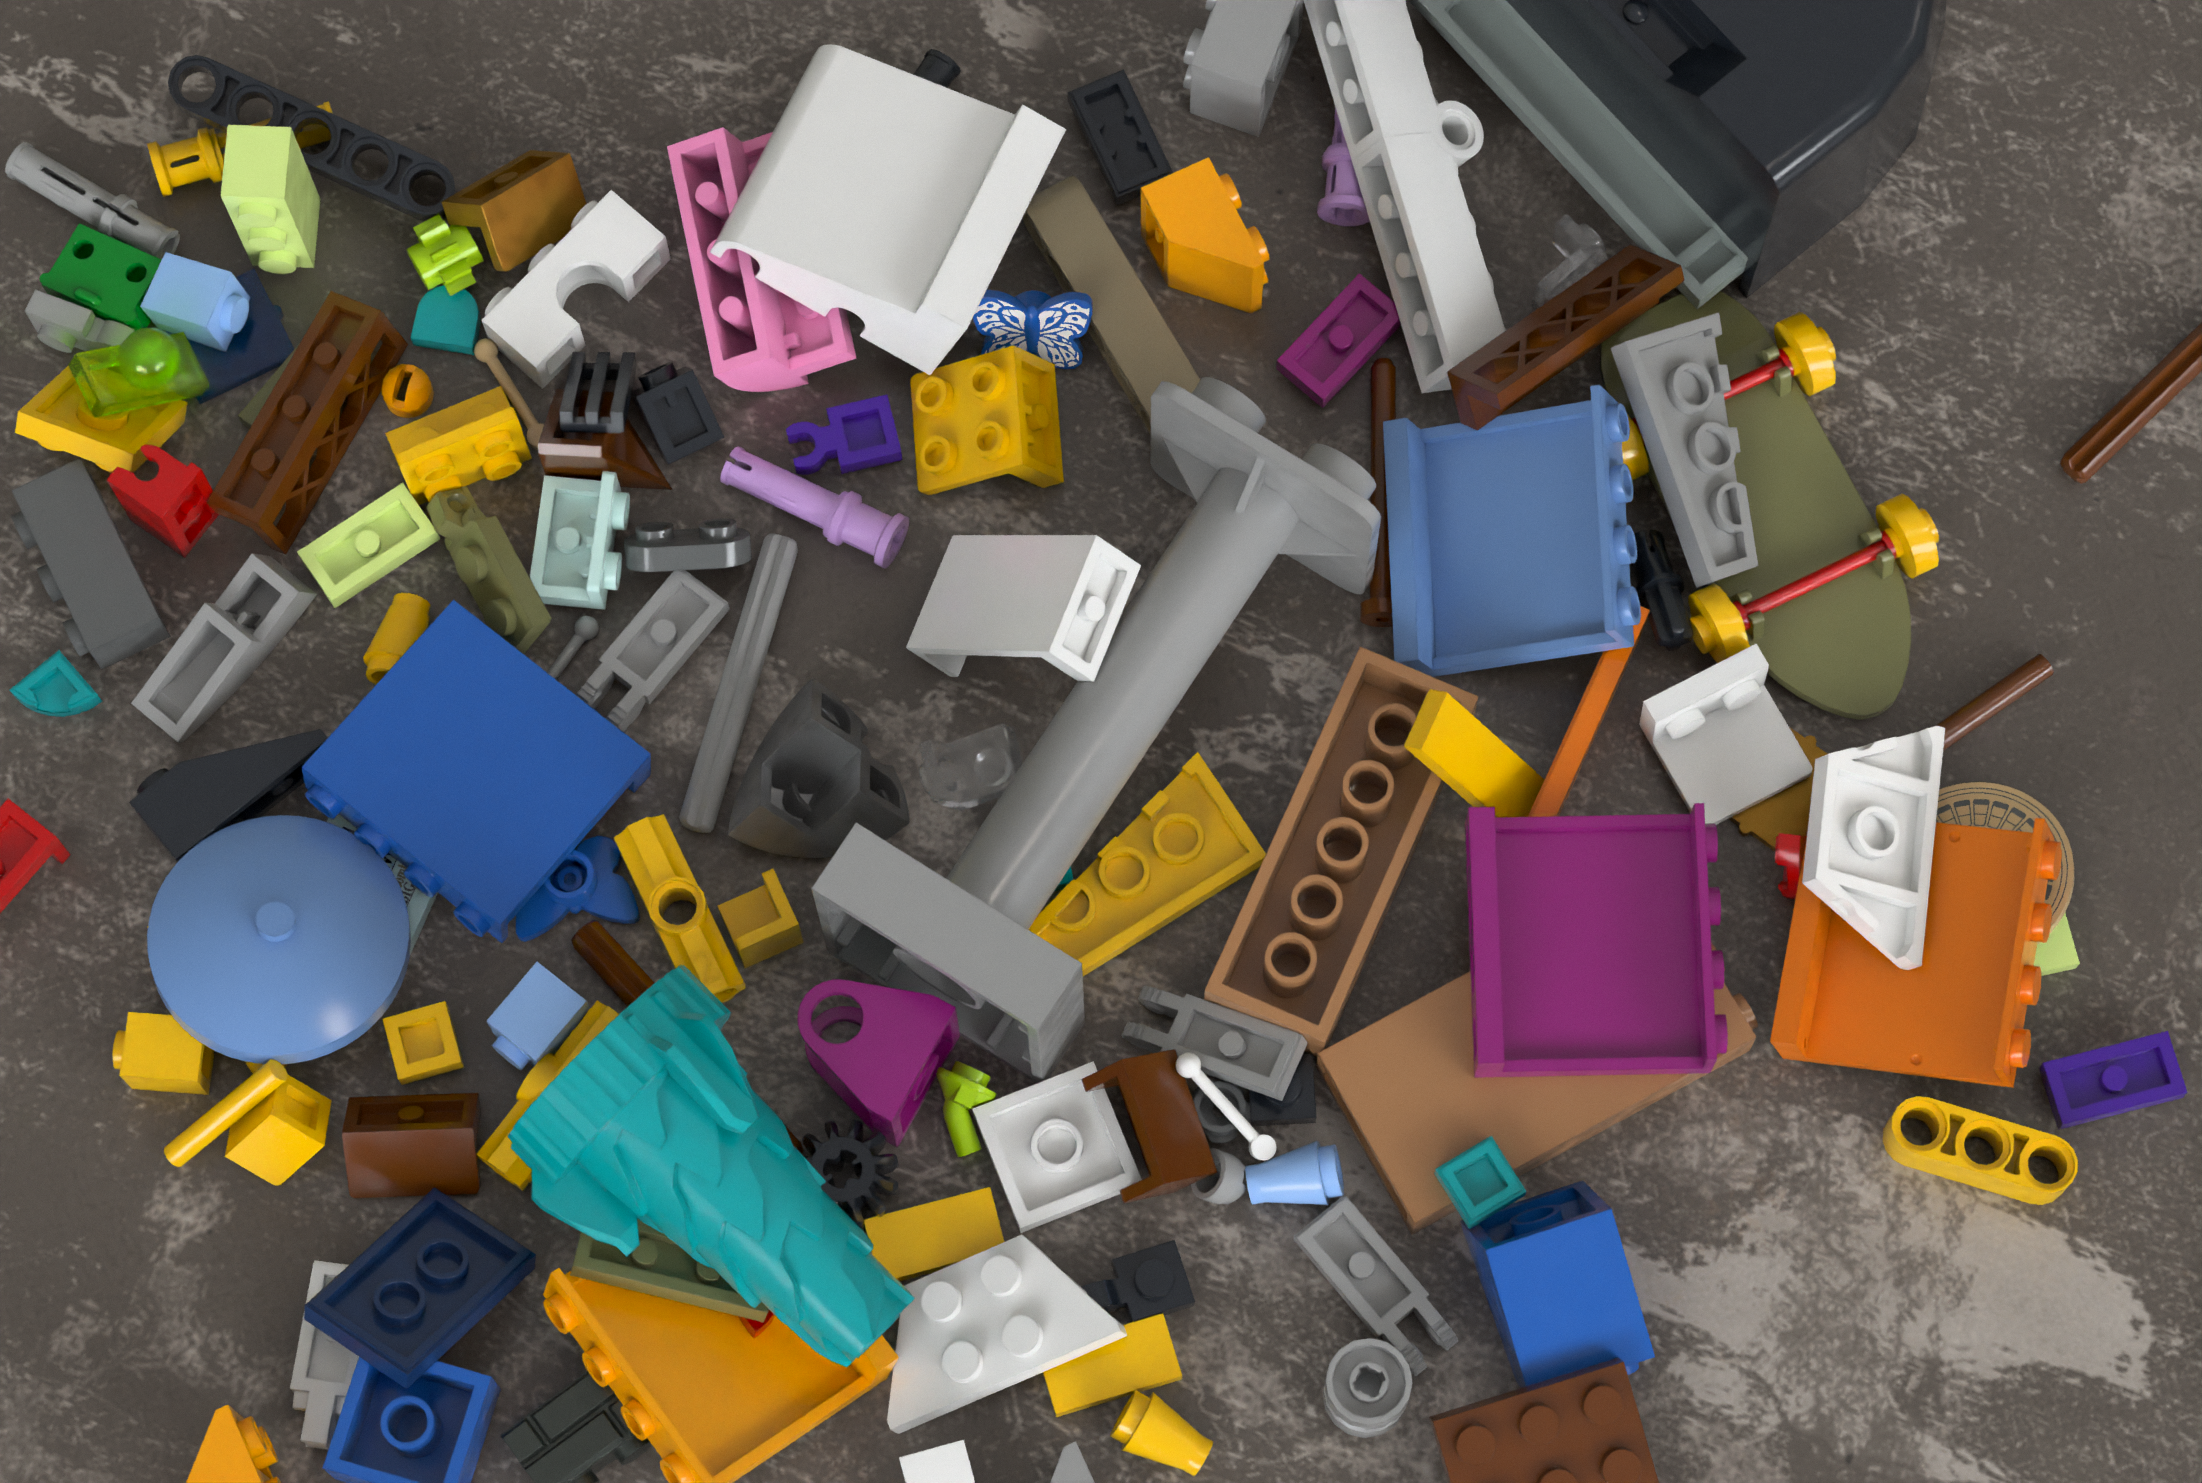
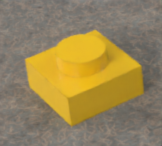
[383,1001,464,1085]

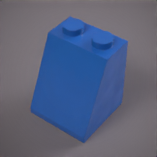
[1460,1180,1655,1388]

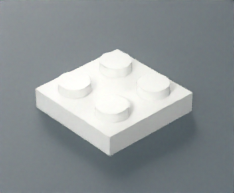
[972,1061,1142,1233]

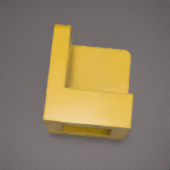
[718,868,804,968]
[225,1075,332,1186]

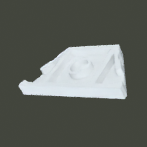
[1802,726,1945,970]
[887,1235,1128,1434]

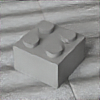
[1183,0,1304,137]

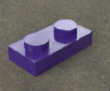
[2039,1031,2188,1130]

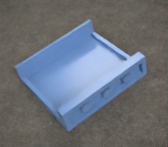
[1383,385,1641,677]

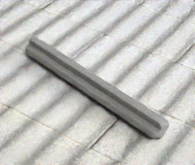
[679,534,798,833]

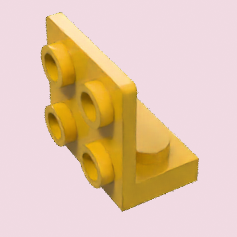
[910,345,1064,495]
[385,386,532,505]

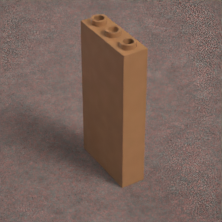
[1316,942,1758,1235]

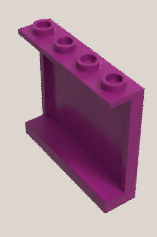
[1465,803,1728,1078]

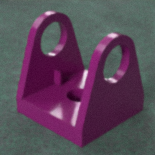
[797,979,960,1148]

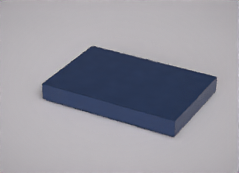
[304,1187,536,1389]

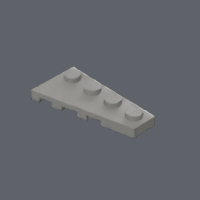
[1611,313,1758,588]

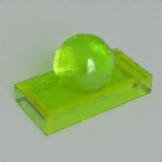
[68,328,210,418]

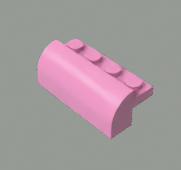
[667,127,856,392]

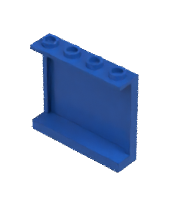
[302,599,651,943]

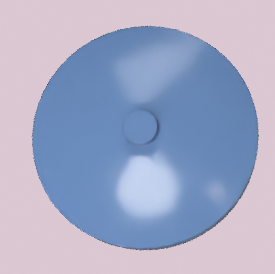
[147,815,411,1064]

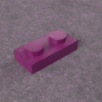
[1276,273,1401,408]

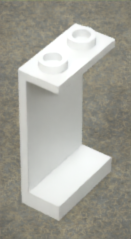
[906,535,1141,682]

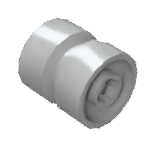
[1323,1338,1413,1438]

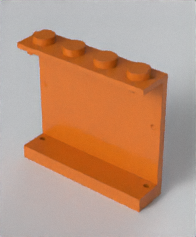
[1770,818,2062,1088]

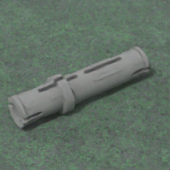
[5,142,180,259]

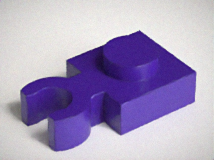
[786,394,903,475]

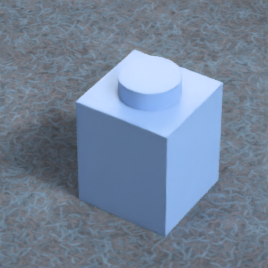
[140,252,250,352]
[487,962,590,1070]

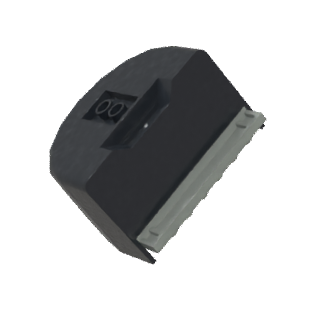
[1409,0,1947,309]

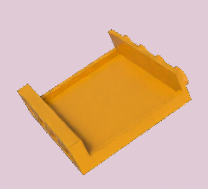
[543,1268,899,1483]

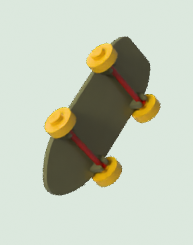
[1600,291,1939,720]

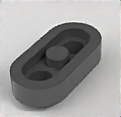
[624,518,752,572]

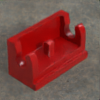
[107,445,219,558]

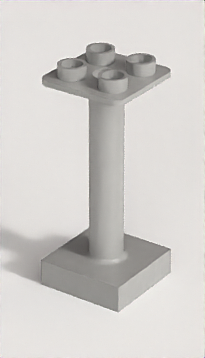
[811,377,1381,1083]

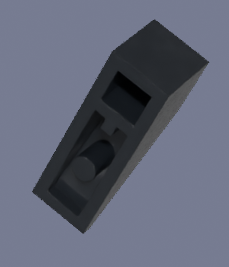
[129,729,328,862]

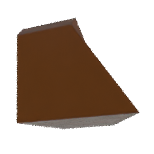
[538,389,673,490]

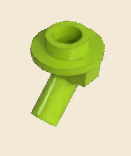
[936,1061,997,1157]

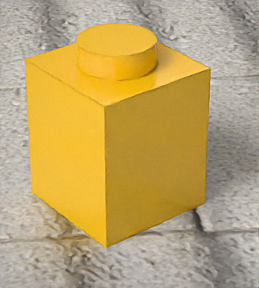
[113,1012,215,1095]

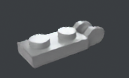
[576,570,730,732]
[1121,985,1308,1101]
[1294,1194,1458,1376]

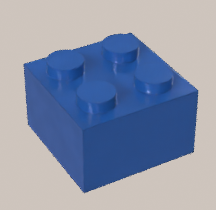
[322,1357,501,1483]

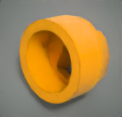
[381,364,434,418]

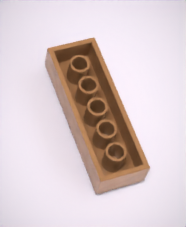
[1204,647,1479,1057]

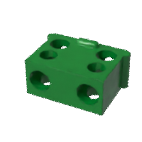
[39,223,162,341]

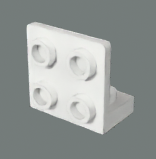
[1639,644,1813,825]

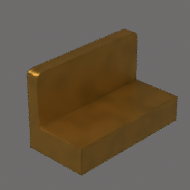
[441,150,587,272]

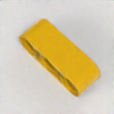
[1883,1096,2078,1205]

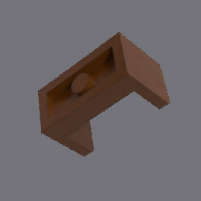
[1081,1049,1218,1203]

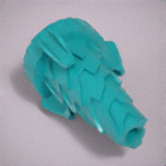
[508,965,915,1367]

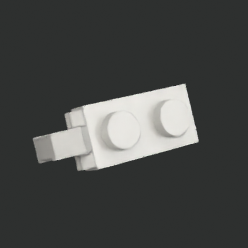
[290,1260,359,1450]

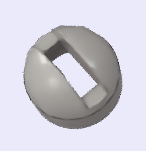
[1191,1148,1246,1205]

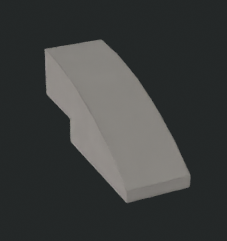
[131,553,317,742]

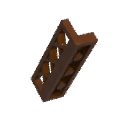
[1447,244,1685,431]
[206,291,408,555]

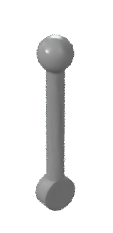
[547,616,599,680]

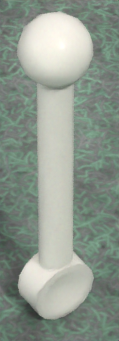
[1176,1052,1277,1160]

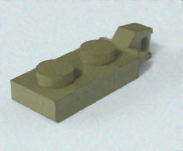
[426,486,552,654]

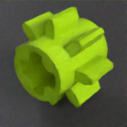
[406,214,483,296]

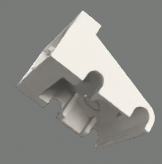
[710,44,1066,375]

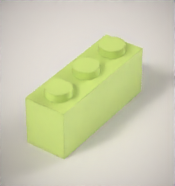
[221,125,320,274]

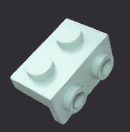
[530,471,630,610]

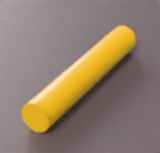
[164,1059,288,1167]

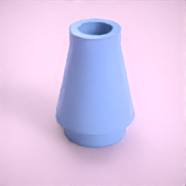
[1245,1141,1344,1205]

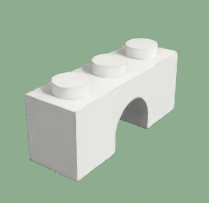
[482,190,671,389]

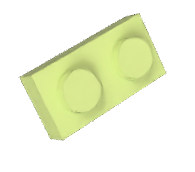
[297,483,440,608]

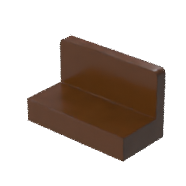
[342,1092,481,1198]

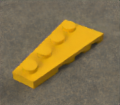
[1029,752,1266,977]

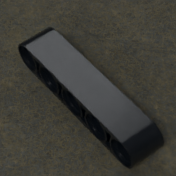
[168,55,456,221]

